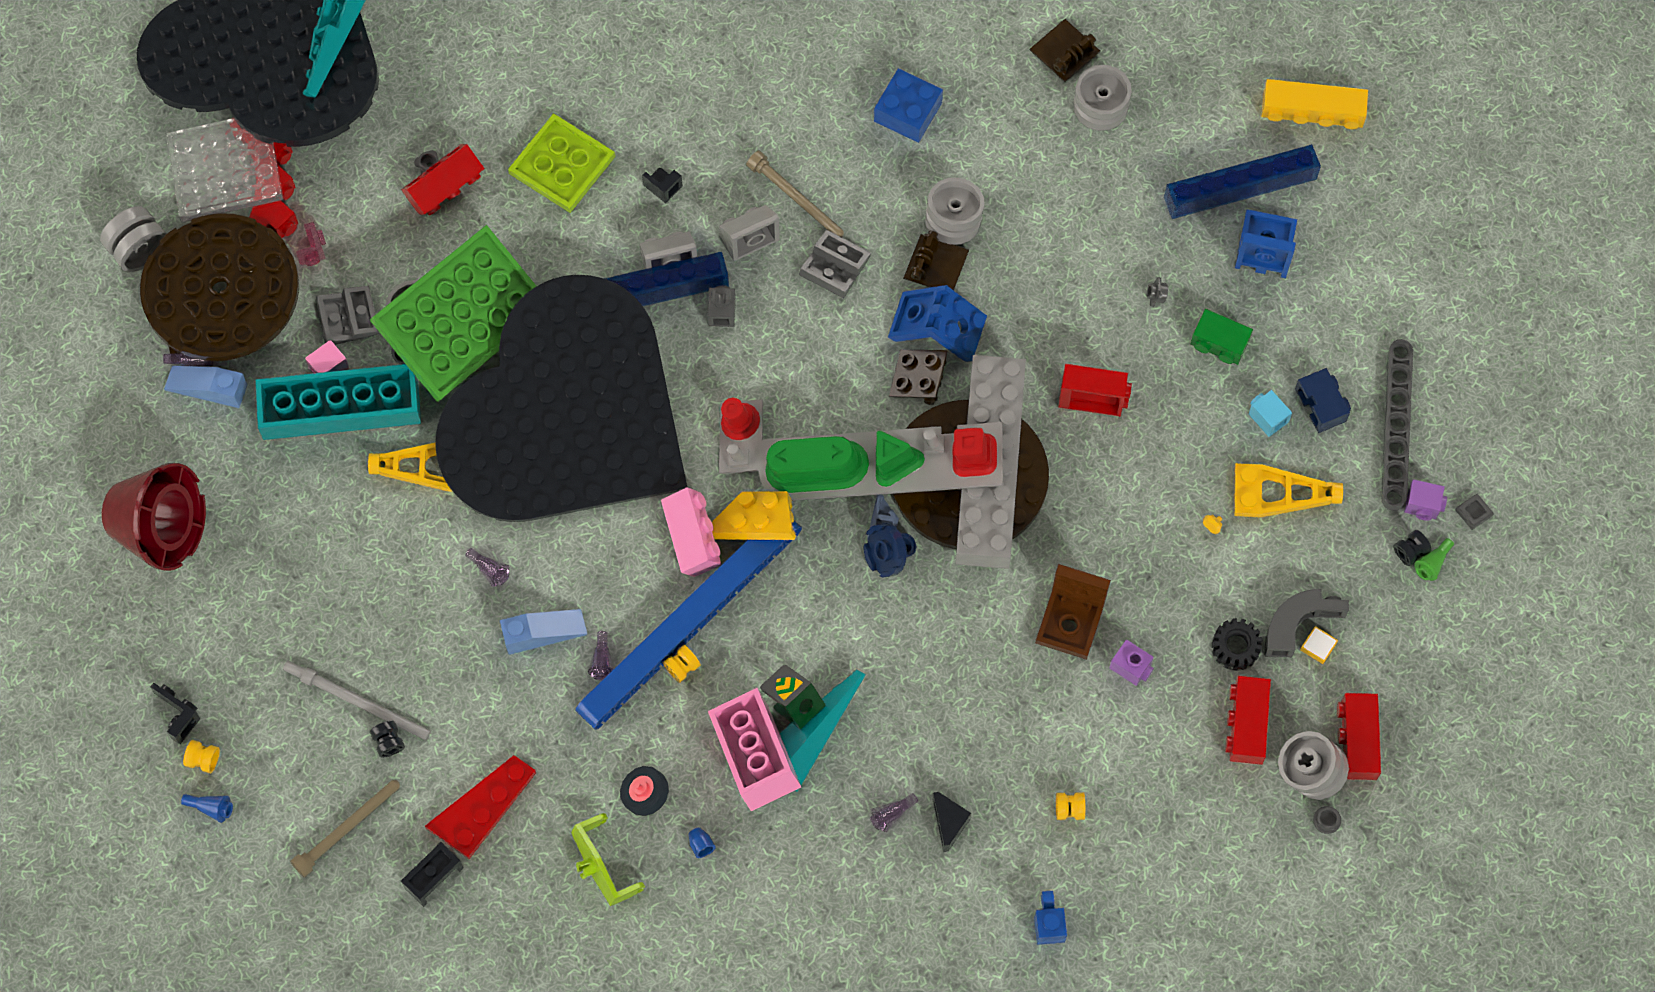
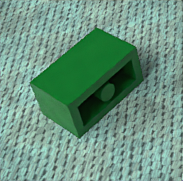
[1190,309,1253,365]

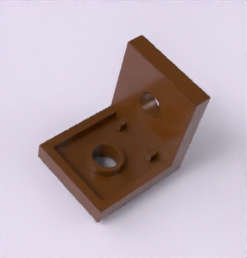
[1035,564,1111,660]

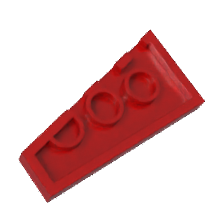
[425,755,536,859]

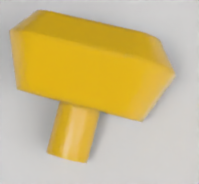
[1203,515,1222,534]

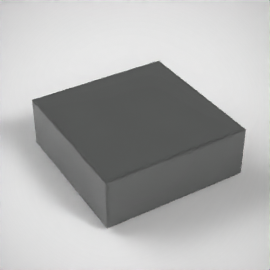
[1455,493,1494,530]

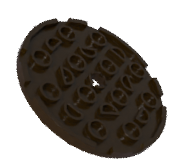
[140,213,299,361]
[893,400,1049,550]

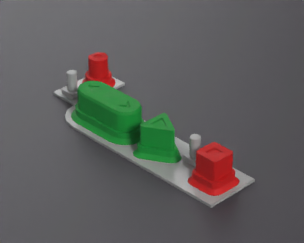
[719,397,1003,501]

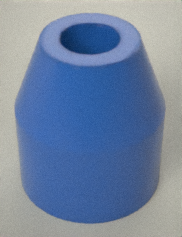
[689,827,716,858]

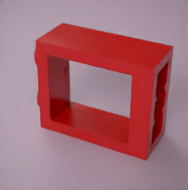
[1058,364,1132,417]

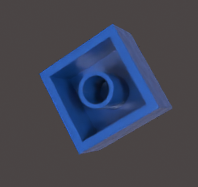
[874,68,943,143]

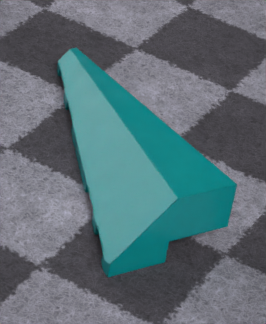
[303,0,366,98]
[779,669,866,792]

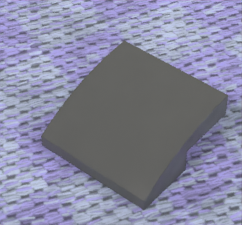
[799,230,871,299]
[315,286,379,345]

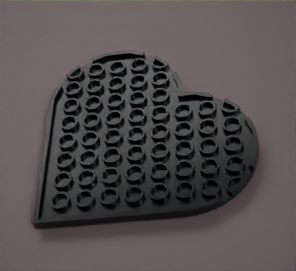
[136,0,379,147]
[435,275,687,522]

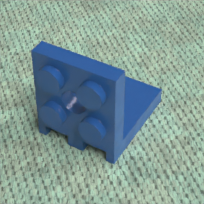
[1235,209,1298,279]
[888,285,987,362]

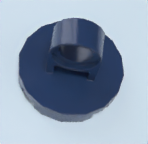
[863,523,917,578]

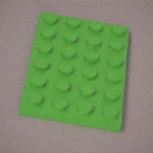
[369,225,536,402]

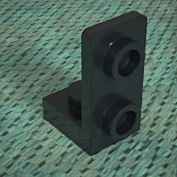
[150,683,200,745]

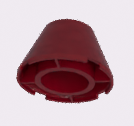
[102,463,206,571]

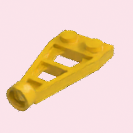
[368,442,453,492]
[1234,463,1343,517]

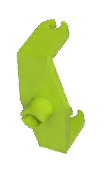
[571,813,645,906]

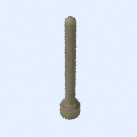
[746,150,844,237]
[290,780,400,878]

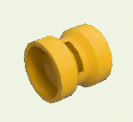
[663,645,701,683]
[183,740,220,774]
[1056,792,1085,820]

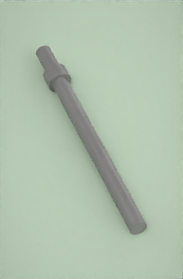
[283,660,431,740]

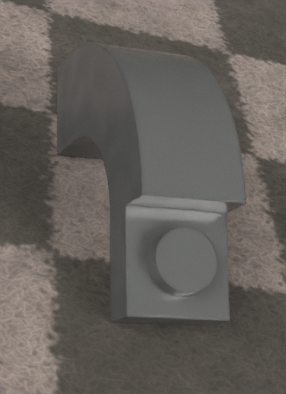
[1265,589,1349,658]

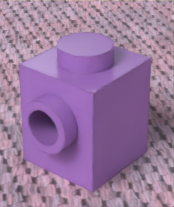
[1404,479,1447,521]
[1109,639,1154,686]

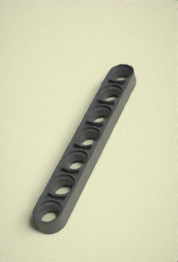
[1381,339,1413,511]

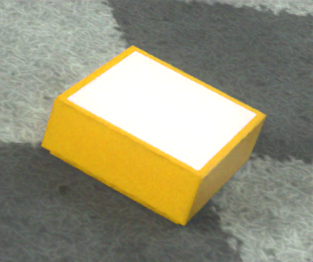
[1300,626,1338,664]

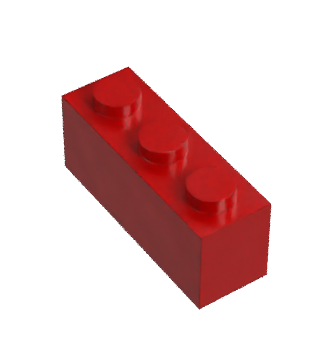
[401,144,485,216]
[1225,676,1271,765]
[1337,693,1381,780]

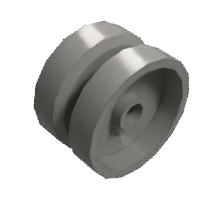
[1073,65,1132,131]
[925,178,984,244]
[100,206,167,272]
[1278,731,1349,800]

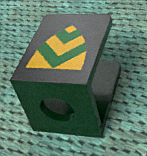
[760,665,826,730]

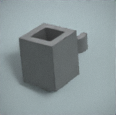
[708,286,736,327]

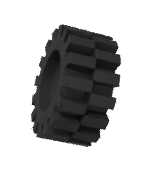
[1211,618,1263,671]

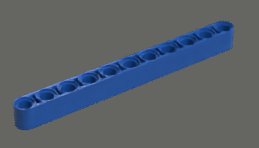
[575,520,802,730]

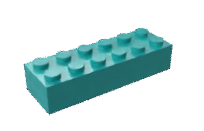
[255,364,421,440]

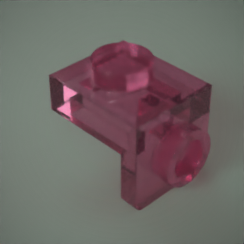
[296,222,326,266]

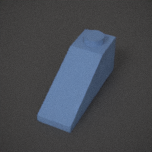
[164,366,247,408]
[500,609,588,655]

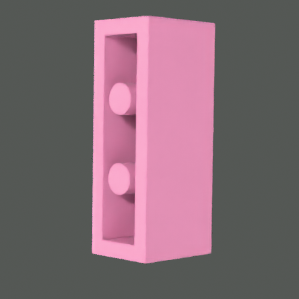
[661,487,721,577]

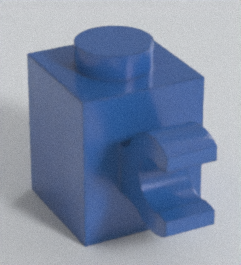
[1034,891,1067,945]

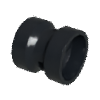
[1393,530,1431,566]
[370,721,405,758]

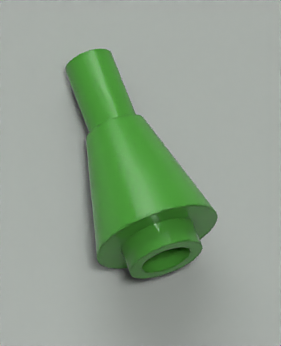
[1414,538,1454,581]

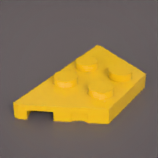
[712,491,796,540]

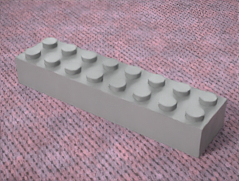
[955,355,1026,569]

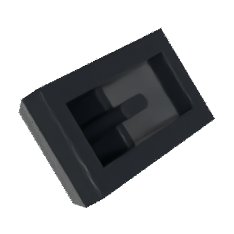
[932,792,971,852]

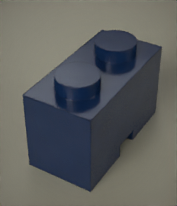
[1295,368,1351,433]

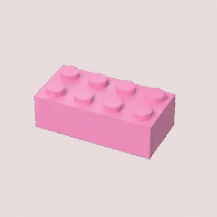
[708,688,801,811]

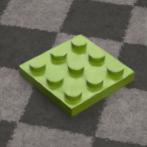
[508,113,616,213]

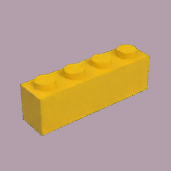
[1261,79,1368,129]

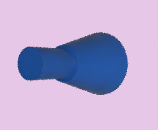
[181,794,233,823]

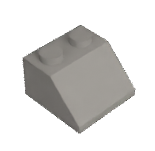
[719,205,780,261]
[639,231,698,281]

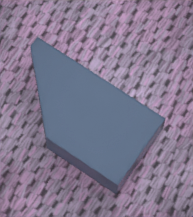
[867,494,899,540]

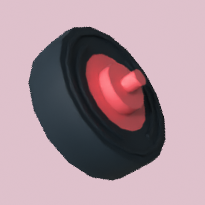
[620,766,669,816]

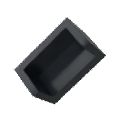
[401,842,464,907]

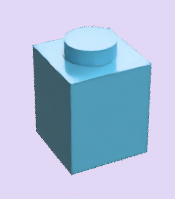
[1249,390,1292,437]

